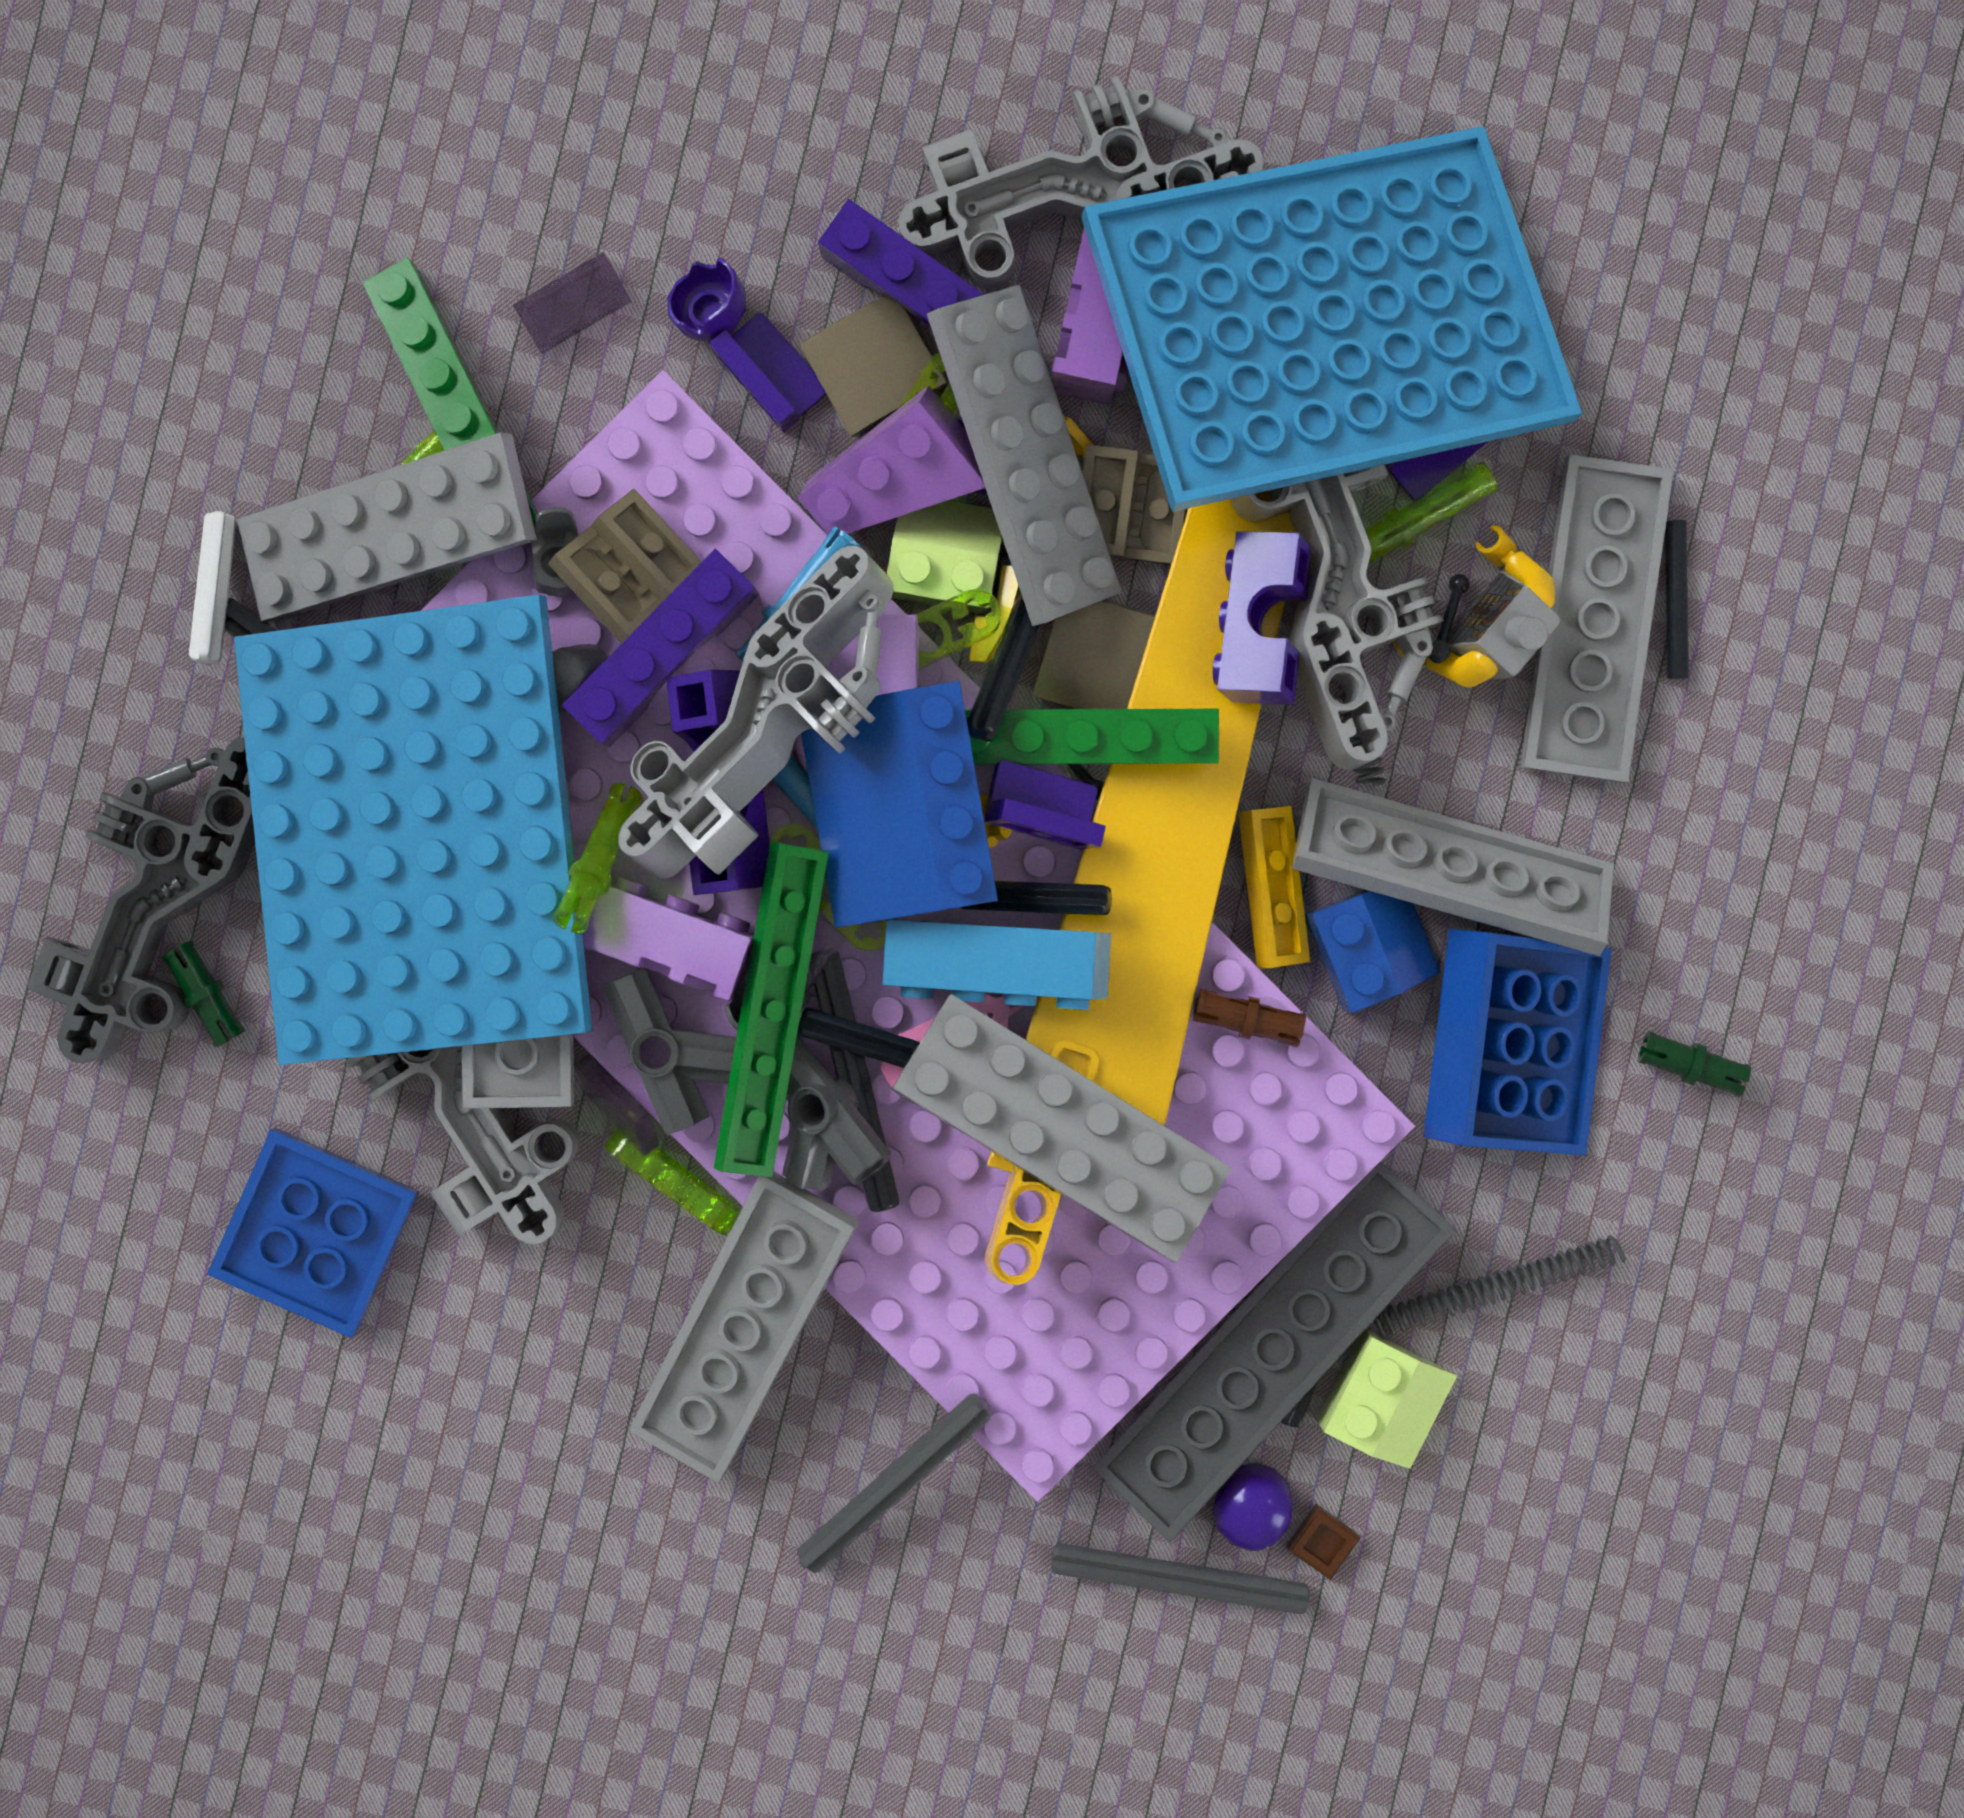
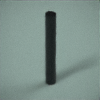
[1665,520,1689,679]

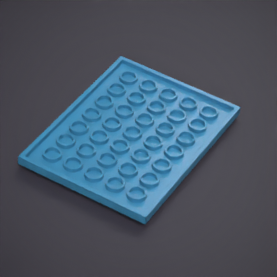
[1081,126,1582,512]
[234,594,593,1065]

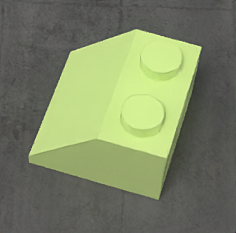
[887,500,1002,615]
[1316,1329,1457,1469]

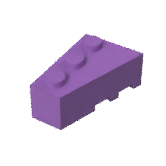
[1051,228,1129,405]
[797,385,985,534]
[582,876,754,1001]

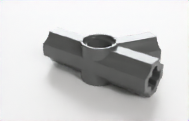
[602,968,736,1135]
[782,1034,891,1191]

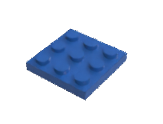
[207,1128,420,1338]

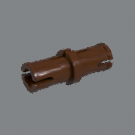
[1192,988,1306,1048]

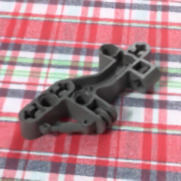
[27,737,255,1063]

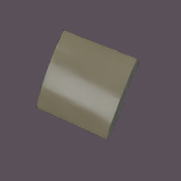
[799,296,949,437]
[1082,444,1187,565]
[548,488,702,644]
[1032,599,1156,709]

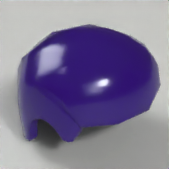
[667,257,746,341]
[1212,1462,1293,1551]

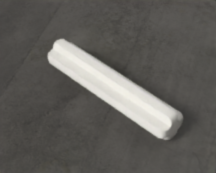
[188,511,236,665]

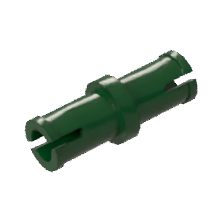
[161,940,246,1048]
[1637,1031,1751,1097]

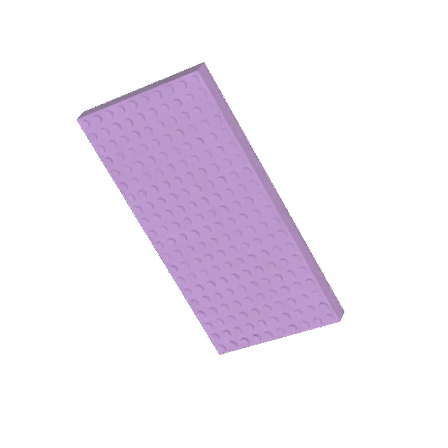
[421,370,1415,1502]

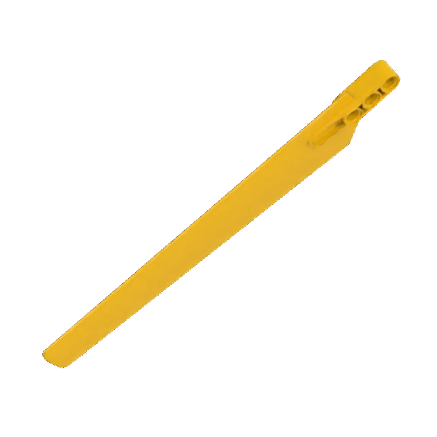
[985,491,1296,1285]

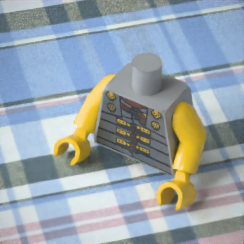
[1393,525,1561,688]

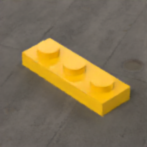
[1238,806,1310,969]

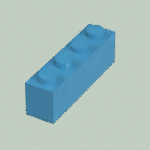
[883,920,1111,1010]

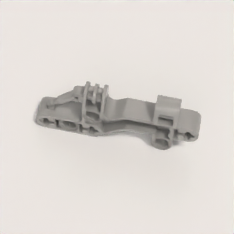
[898,76,1264,290]
[1231,465,1444,770]
[618,546,894,879]
[346,1046,580,1245]

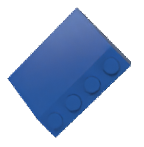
[801,680,998,928]
[1423,928,1612,1156]

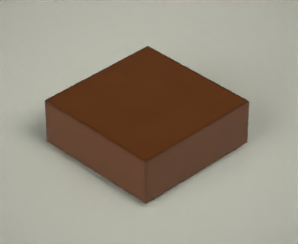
[1286,1503,1361,1580]

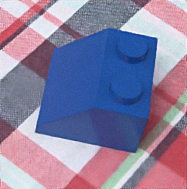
[1305,890,1441,1013]

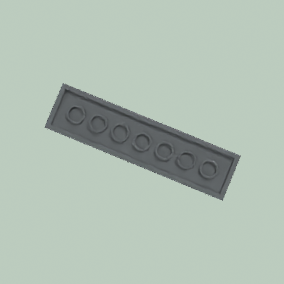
[1092,1161,1457,1543]

